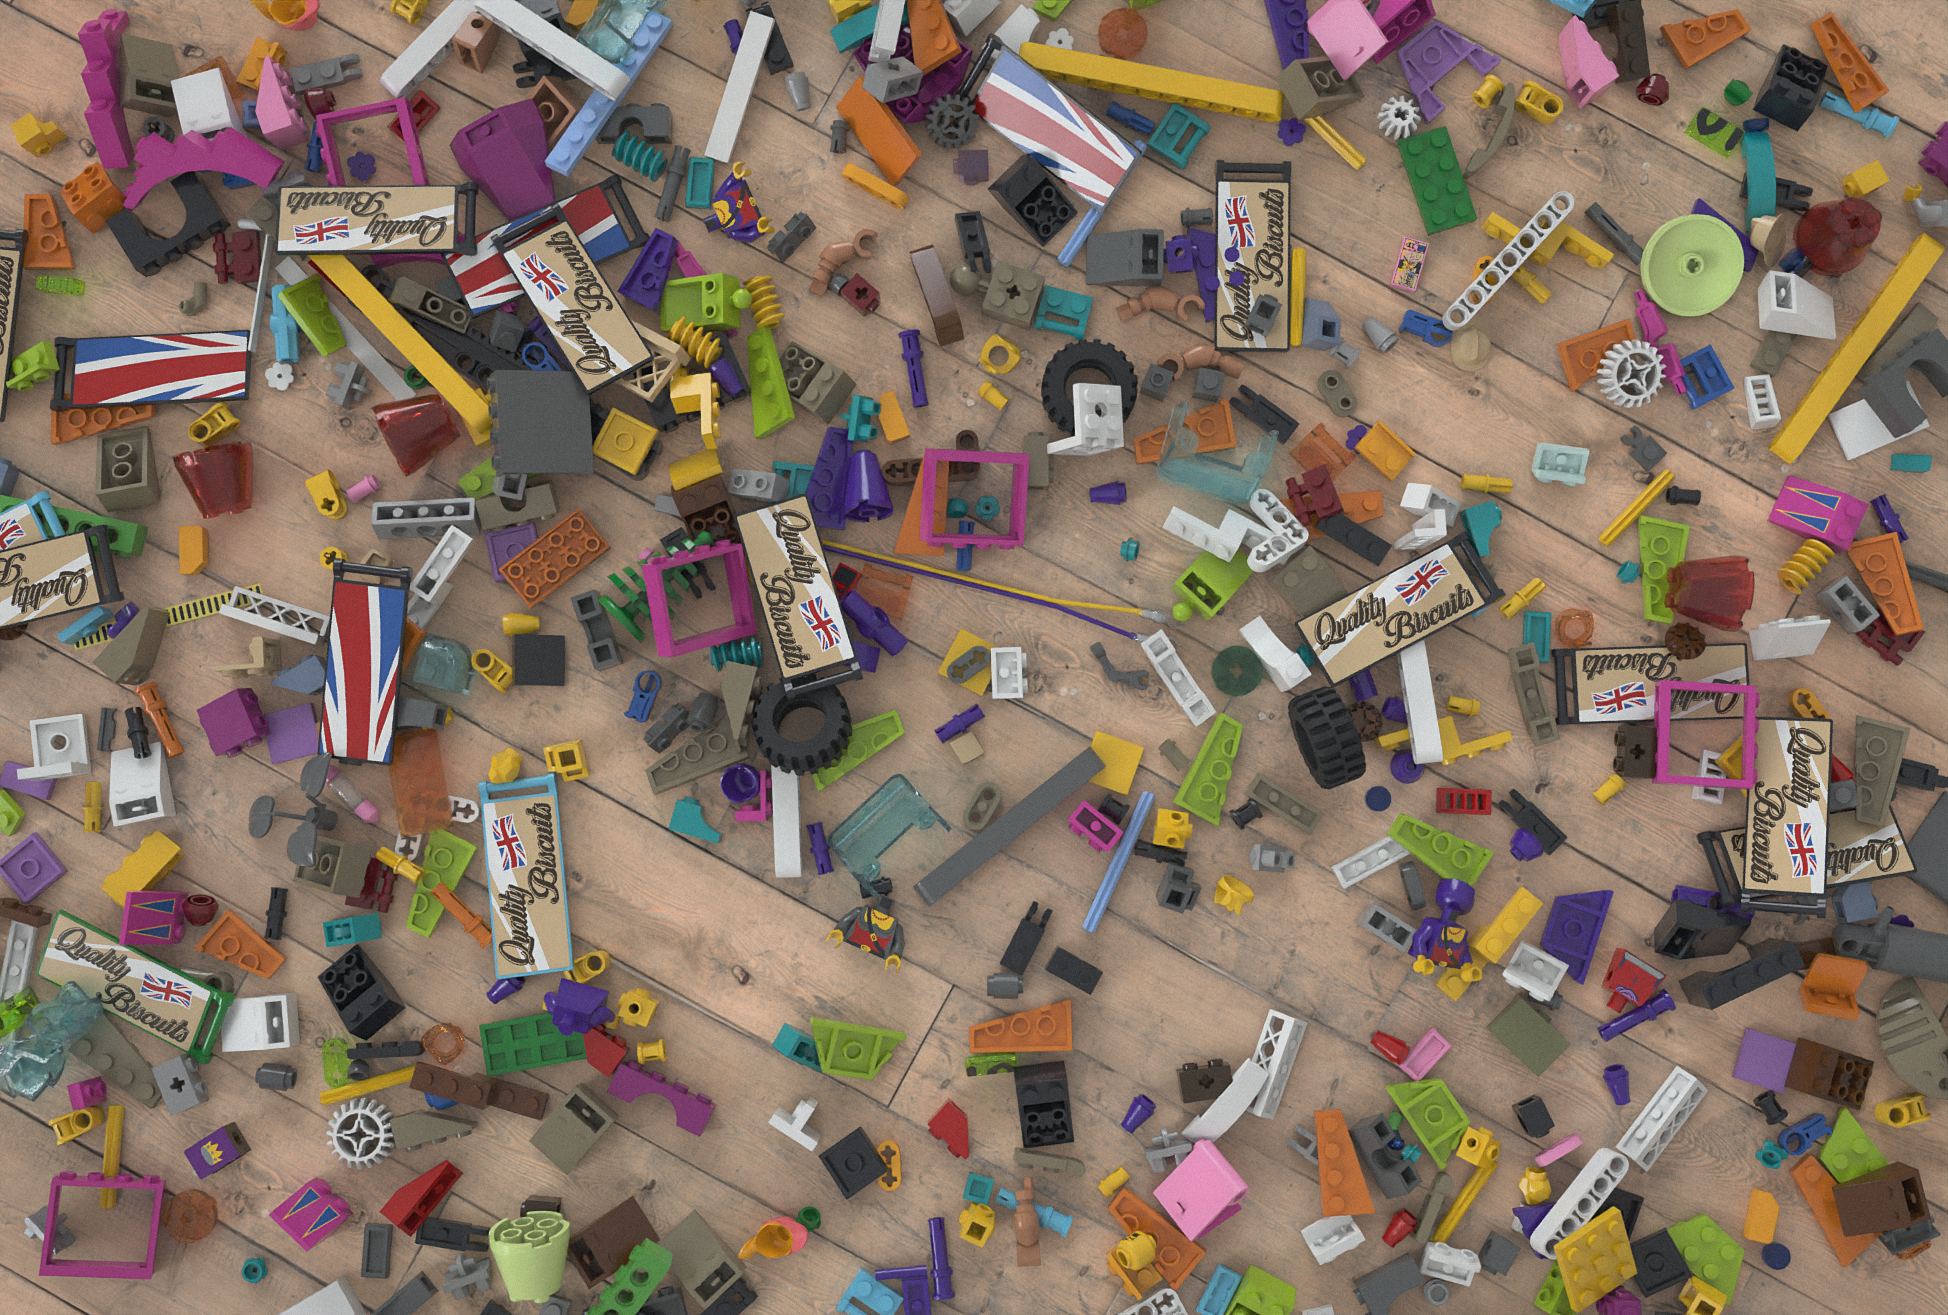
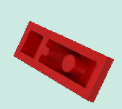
[380,1160,463,1237]

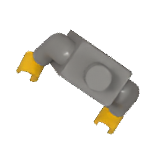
[1903,184,1948,227]

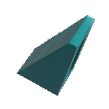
[1891,454,1932,474]

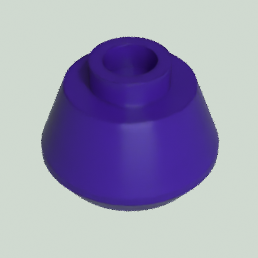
[1390,749,1425,784]
[1509,829,1543,862]

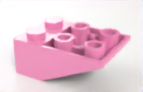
[1558,15,1619,109]
[255,55,309,151]

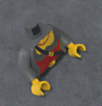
[825,895,905,973]

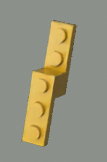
[1481,211,1614,269]
[670,352,721,450]
[1374,716,1513,766]
[1434,887,1543,1001]

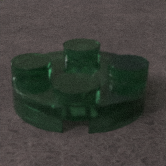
[1211,646,1263,697]

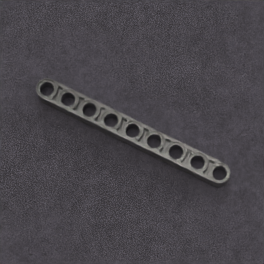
[913,746,1106,907]

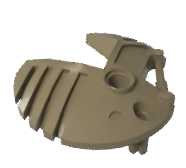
[1876,977,1948,1100]

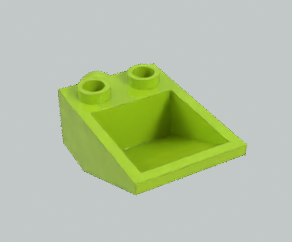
[660,273,752,332]
[1171,549,1254,622]

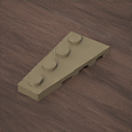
[645,714,750,795]
[1855,715,1910,827]
[68,1008,162,1109]

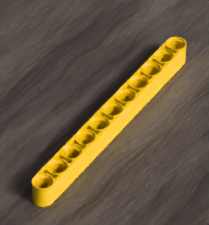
[1019,42,1285,122]
[1768,232,1945,464]
[308,255,493,434]

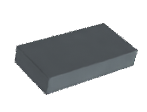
[361,1223,393,1279]

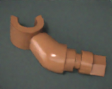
[809,229,878,297]
[1116,285,1205,323]
[1156,344,1244,381]
[1014,1177,1041,1267]

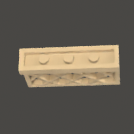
[615,320,691,402]

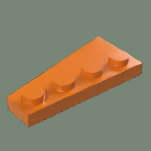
[1810,12,1890,114]
[1280,490,1384,543]
[1314,1109,1376,1217]
[1108,1186,1206,1291]

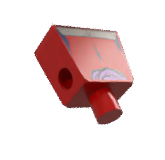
[1602,948,1667,1014]

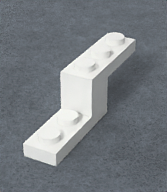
[1162,506,1290,565]
[407,525,475,630]

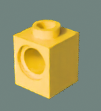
[1841,159,1890,202]

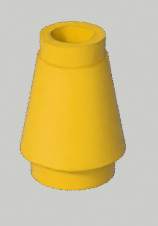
[503,612,540,637]

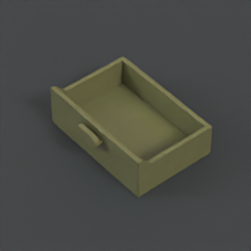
[1486,994,1571,1077]

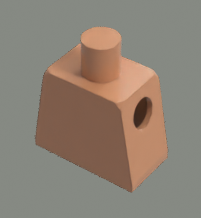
[452,12,499,74]

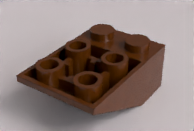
[671,474,742,561]
[1784,1037,1874,1111]
[1832,1161,1931,1237]
[567,1196,660,1289]

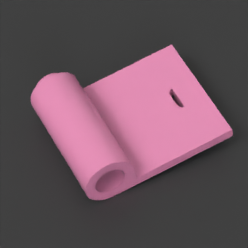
[1307,0,1388,81]
[1153,1139,1250,1241]

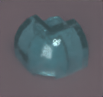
[413,633,476,696]
[24,981,103,1047]
[0,1034,66,1102]

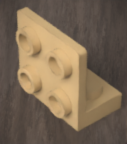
[213,637,282,678]

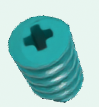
[612,130,668,182]
[710,637,764,672]

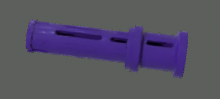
[898,330,929,408]
[1597,989,1676,1042]
[928,1217,955,1300]

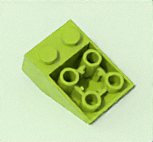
[1224,1264,1296,1315]

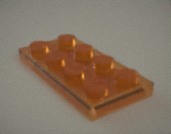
[389,728,454,838]

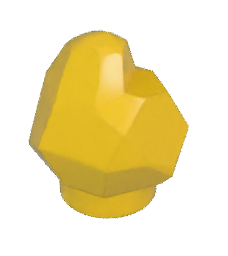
[488,747,523,784]
[1518,1167,1551,1205]

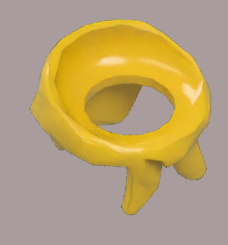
[978,334,1021,374]
[1214,875,1254,915]

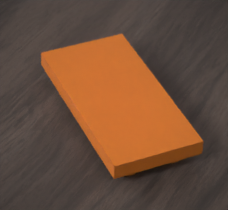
[836,75,923,186]
[498,508,611,609]

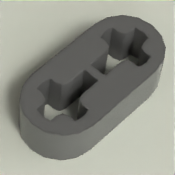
[947,646,990,684]
[1399,861,1426,911]

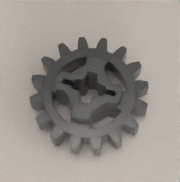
[925,94,979,149]

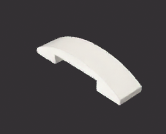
[1141,629,1217,727]
[1182,1058,1269,1144]

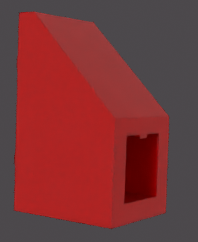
[583,1024,630,1077]
[927,1098,969,1160]

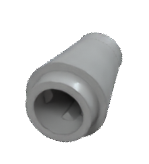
[784,72,811,111]
[1362,316,1399,353]

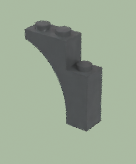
[339,696,449,766]
[371,1271,439,1315]

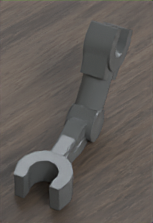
[1089,642,1149,690]

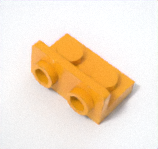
[236,37,287,93]
[1106,1244,1163,1301]

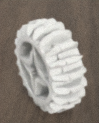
[1597,340,1667,408]
[326,1098,396,1169]

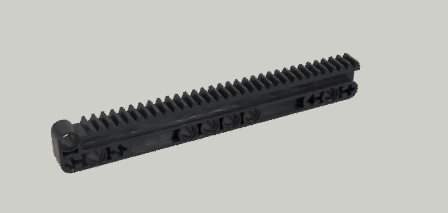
[347,265,663,481]

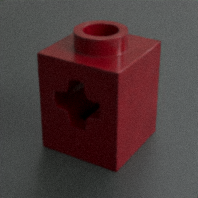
[840,273,881,316]

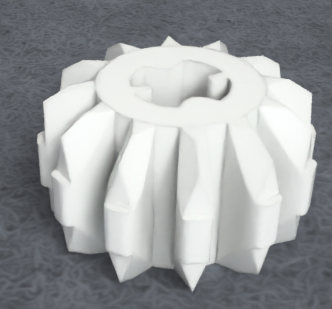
[1377,96,1421,140]

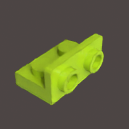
[6,341,60,391]
[1534,1259,1577,1315]

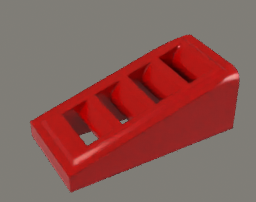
[1436,788,1492,815]

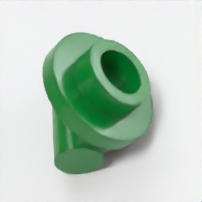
[1724,79,1753,106]

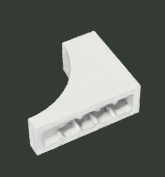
[982,4,1040,66]
[1238,616,1311,692]
[278,1275,367,1315]

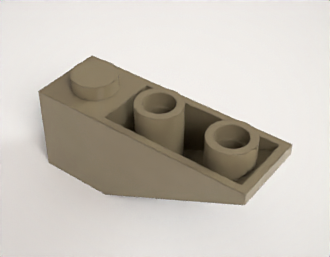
[388,276,472,334]
[389,1109,478,1152]

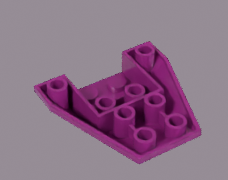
[853,24,973,125]
[449,99,556,221]

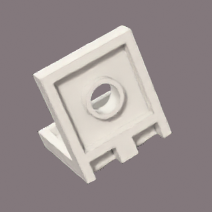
[1047,383,1124,456]
[17,714,92,781]

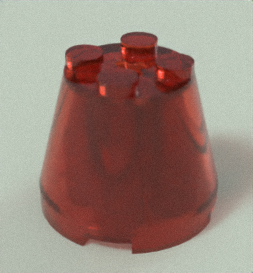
[1793,197,1882,276]
[371,394,461,477]
[172,441,254,519]
[1664,555,1755,632]

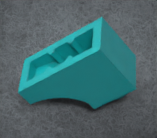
[1459,500,1502,558]
[668,796,723,843]
[323,913,382,948]
[772,1023,823,1073]

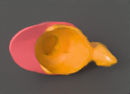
[251,0,320,31]
[737,1216,808,1259]

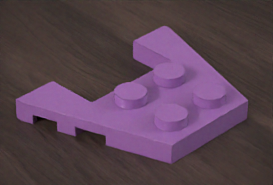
[1396,20,1502,124]

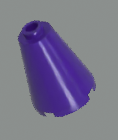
[843,449,893,522]

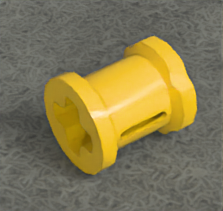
[1471,75,1505,109]
[319,547,350,571]
[637,1038,667,1065]

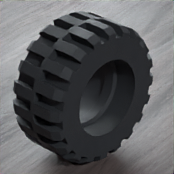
[1041,339,1138,437]
[751,674,853,776]
[1288,686,1366,790]

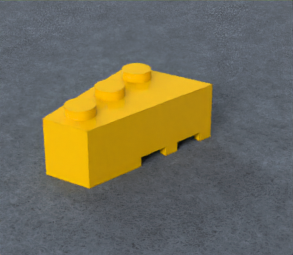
[101,830,185,909]

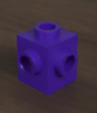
[1163,235,1199,274]

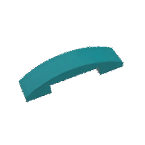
[830,0,910,53]
[1741,132,1776,231]

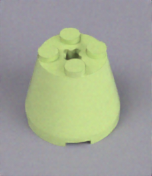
[489,1211,570,1303]

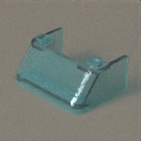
[575,0,667,64]
[1157,401,1279,505]
[828,774,952,899]

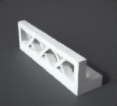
[1393,509,1447,550]
[219,586,330,646]
[1246,1009,1308,1120]
[1616,1066,1708,1172]

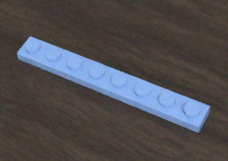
[545,10,673,177]

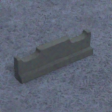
[97,708,117,752]

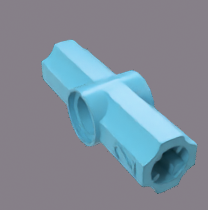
[270,284,302,363]

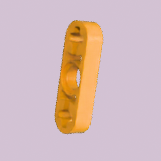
[841,163,910,210]

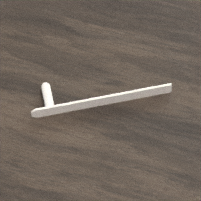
[238,218,274,353]

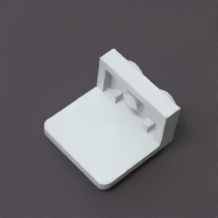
[1502,940,1569,1001]

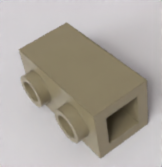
[1023,432,1054,490]

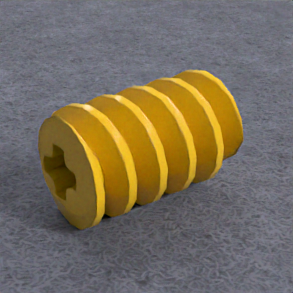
[742,275,785,330]
[666,316,723,369]
[1777,539,1835,594]

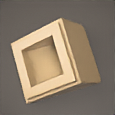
[358,548,394,584]
[950,731,984,765]

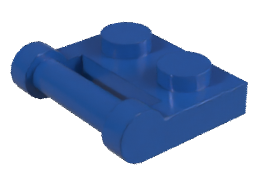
[1680,344,1734,410]

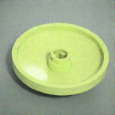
[1641,214,1744,316]

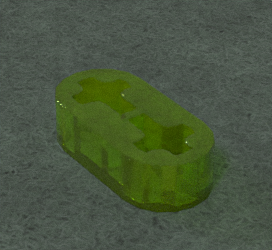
[35,275,85,296]
[322,1037,350,1088]

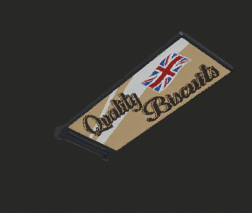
[275,182,479,256]
[0,525,125,630]

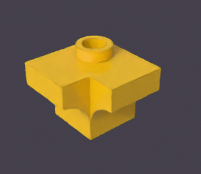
[826,0,872,24]
[10,112,68,158]
[543,739,590,782]
[1678,1275,1727,1315]

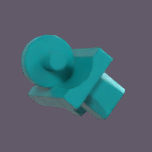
[840,395,881,443]

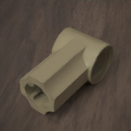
[180,966,234,992]

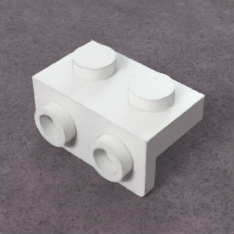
[1301,1215,1365,1265]
[1418,1241,1481,1287]

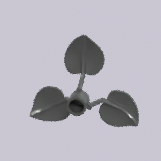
[248,752,338,867]

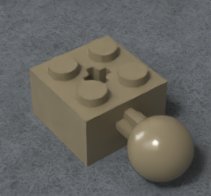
[950,261,1045,330]

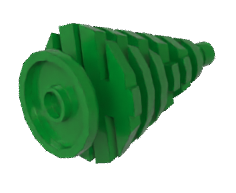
[598,531,714,643]

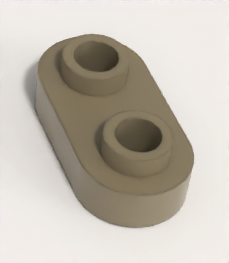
[1317,370,1357,418]
[963,782,1001,830]

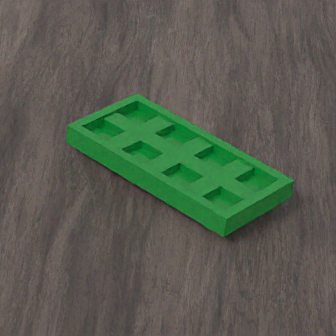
[1397,126,1477,236]
[479,1013,587,1077]

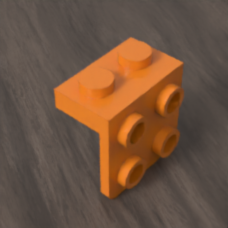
[60,162,127,234]
[1799,953,1868,1021]

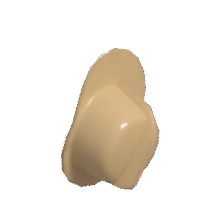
[1750,213,1786,267]
[1450,313,1491,372]

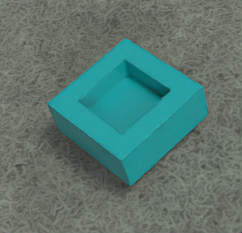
[963,1171,994,1205]

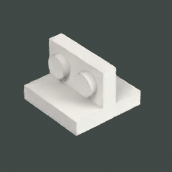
[768,1096,822,1151]

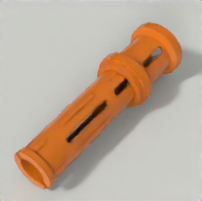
[134,681,185,758]
[430,881,493,949]

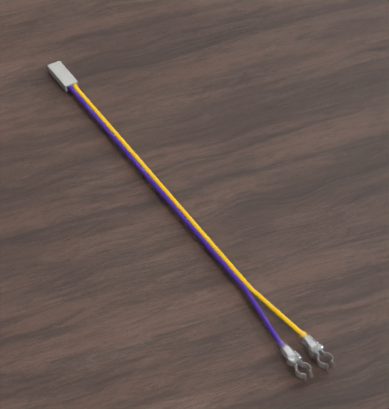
[654,494,1185,652]

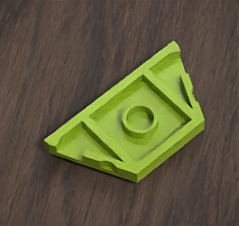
[810,1017,906,1080]
[1384,1077,1470,1171]
[1817,1107,1890,1184]
[1652,1213,1745,1306]

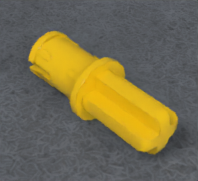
[1510,265,1552,304]
[1460,473,1513,494]
[1498,578,1546,620]
[82,781,104,833]
[376,847,426,884]

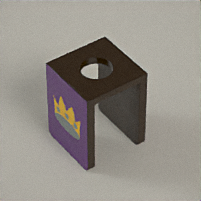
[184,1122,251,1179]

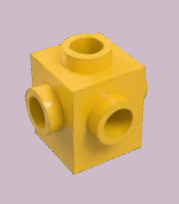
[1153,808,1192,849]
[617,987,660,1027]
[1456,1126,1502,1170]
[958,1202,997,1248]

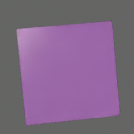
[484,522,538,582]
[264,703,318,764]
[0,832,68,904]
[1732,1028,1796,1094]

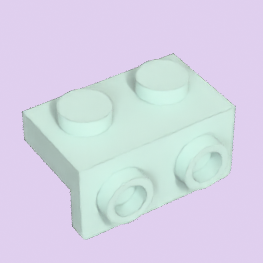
[1531,442,1590,486]

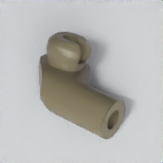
[179,282,207,316]

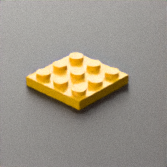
[1553,1206,1637,1313]

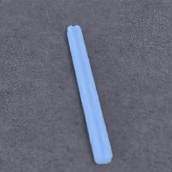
[1057,140,1147,267]
[1083,791,1155,933]

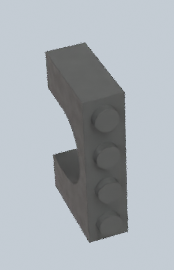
[1858,328,1948,438]
[1353,1253,1425,1315]

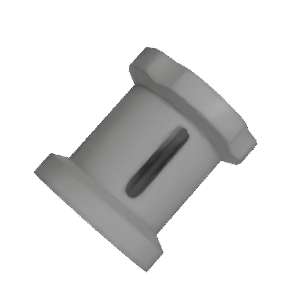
[1328,337,1362,369]

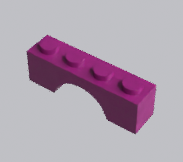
[607,1060,716,1137]

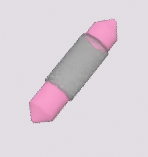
[326,765,379,823]

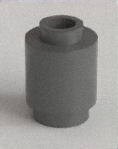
[686,692,718,732]
[987,973,1023,999]
[255,1063,297,1091]

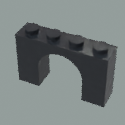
[106,171,231,277]
[633,333,751,433]
[1679,938,1805,1010]

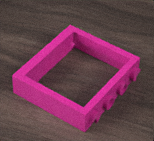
[315,97,430,186]
[920,448,1030,550]
[642,539,757,658]
[1652,680,1760,790]
[39,1171,166,1279]

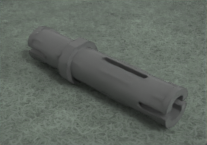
[654,145,691,222]
[1584,202,1644,266]

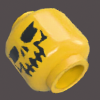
[1117,1231,1157,1271]

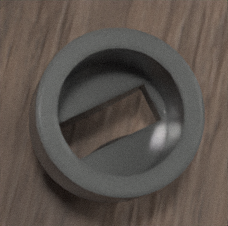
[830,274,850,296]
[347,1059,369,1081]

